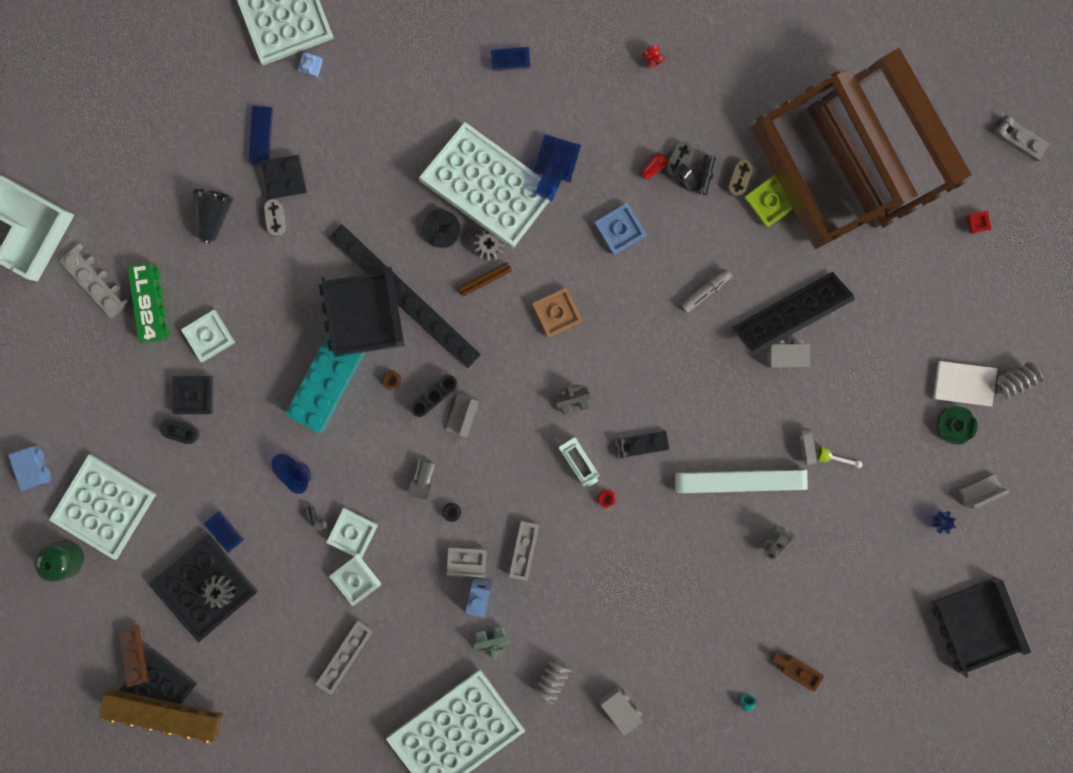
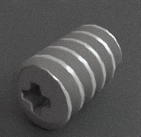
[997,362,1043,400]
[534,660,572,705]

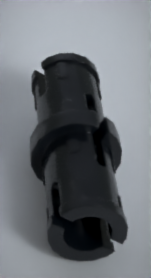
[695,155,716,195]

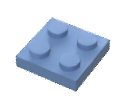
[594,202,647,256]

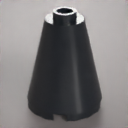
[193,188,233,244]

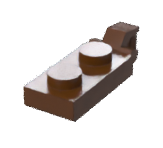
[770,651,824,692]

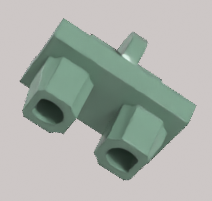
[474,627,511,661]

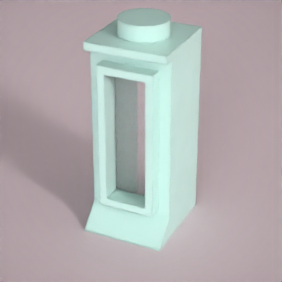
[558,436,600,486]

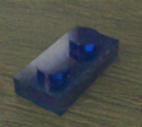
[491,47,531,71]
[204,511,245,553]

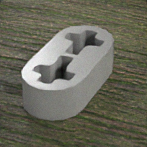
[264,199,286,237]
[799,428,817,466]

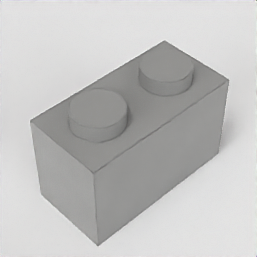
[767,340,810,368]
[600,686,642,736]

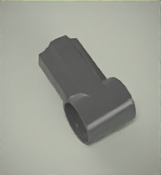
[408,459,435,500]

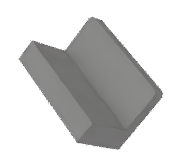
[446,394,479,438]
[958,474,1009,509]

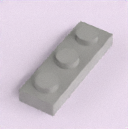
[509,520,539,581]

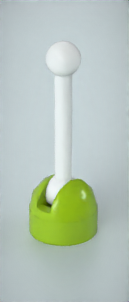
[816,446,862,468]

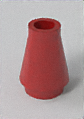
[640,151,668,180]

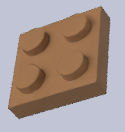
[532,287,583,338]

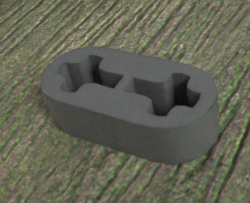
[666,142,693,178]

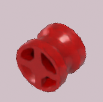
[642,45,665,69]

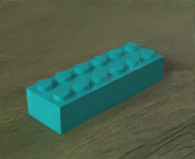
[285,332,366,433]

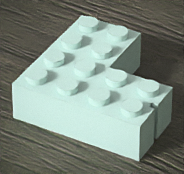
[0,175,74,281]

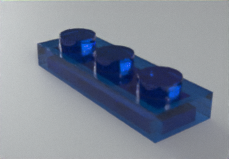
[248,106,273,165]
[535,140,576,202]

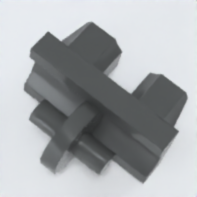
[554,381,591,415]
[761,526,794,560]

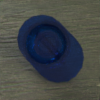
[271,454,312,494]

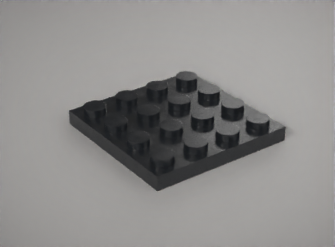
[149,534,258,643]

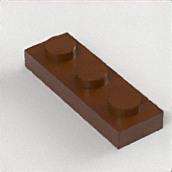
[118,625,148,687]

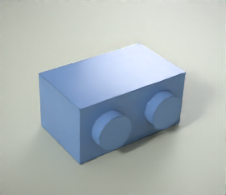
[8,446,51,491]

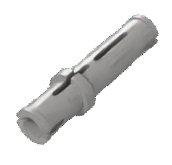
[680,268,733,313]

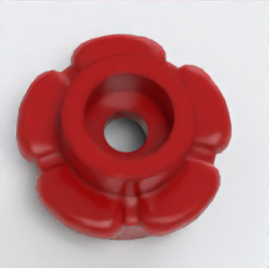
[597,489,616,508]

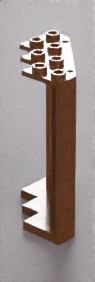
[807,48,972,228]
[750,68,918,250]

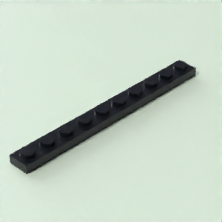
[329,224,481,368]

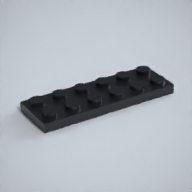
[732,272,855,356]

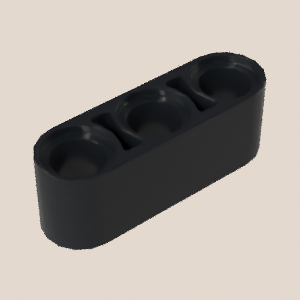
[410,375,458,417]

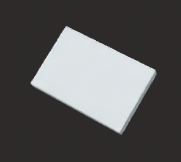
[933,361,997,406]

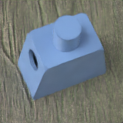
[465,577,492,618]

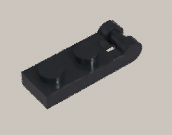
[613,430,670,459]

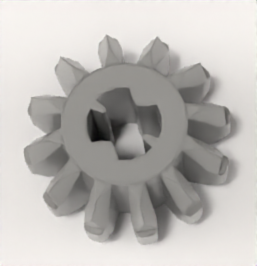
[473,229,506,261]

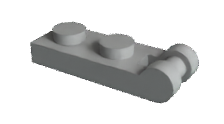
[993,115,1050,161]

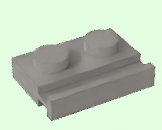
[447,547,487,578]

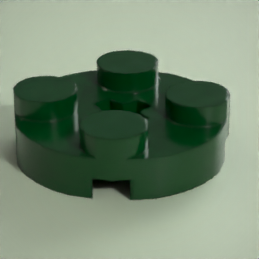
[936,406,978,445]

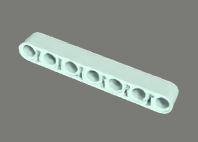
[675,469,808,493]

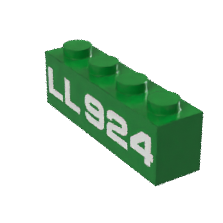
[128,263,170,344]

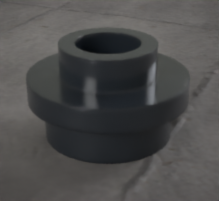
[442,503,462,522]

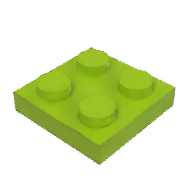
[744,175,793,229]

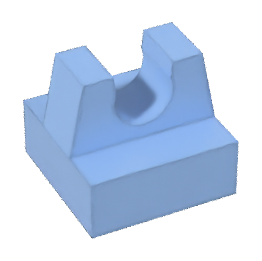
[298,52,323,78]

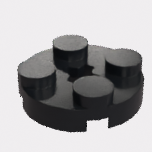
[422,209,460,248]

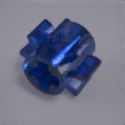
[931,510,956,534]

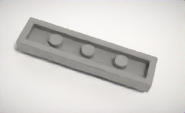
[316,619,374,695]

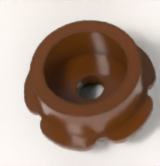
[383,371,402,390]

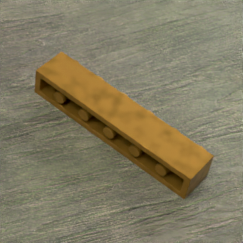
[99,689,223,743]

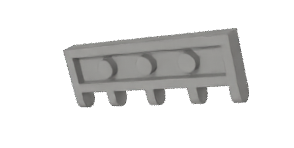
[59,244,132,318]

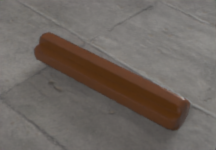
[459,262,512,296]

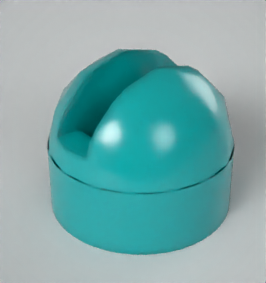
[740,694,756,712]

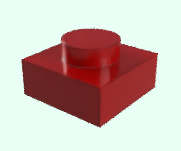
[966,211,992,234]

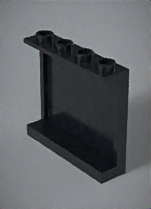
[319,267,404,357]
[931,577,1031,678]

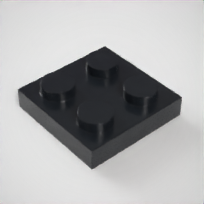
[260,154,308,199]
[172,376,213,414]

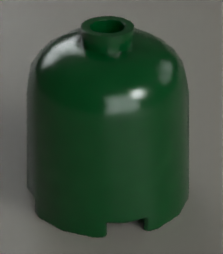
[34,540,85,582]

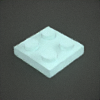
[181,310,236,362]
[326,508,379,559]
[329,554,381,606]

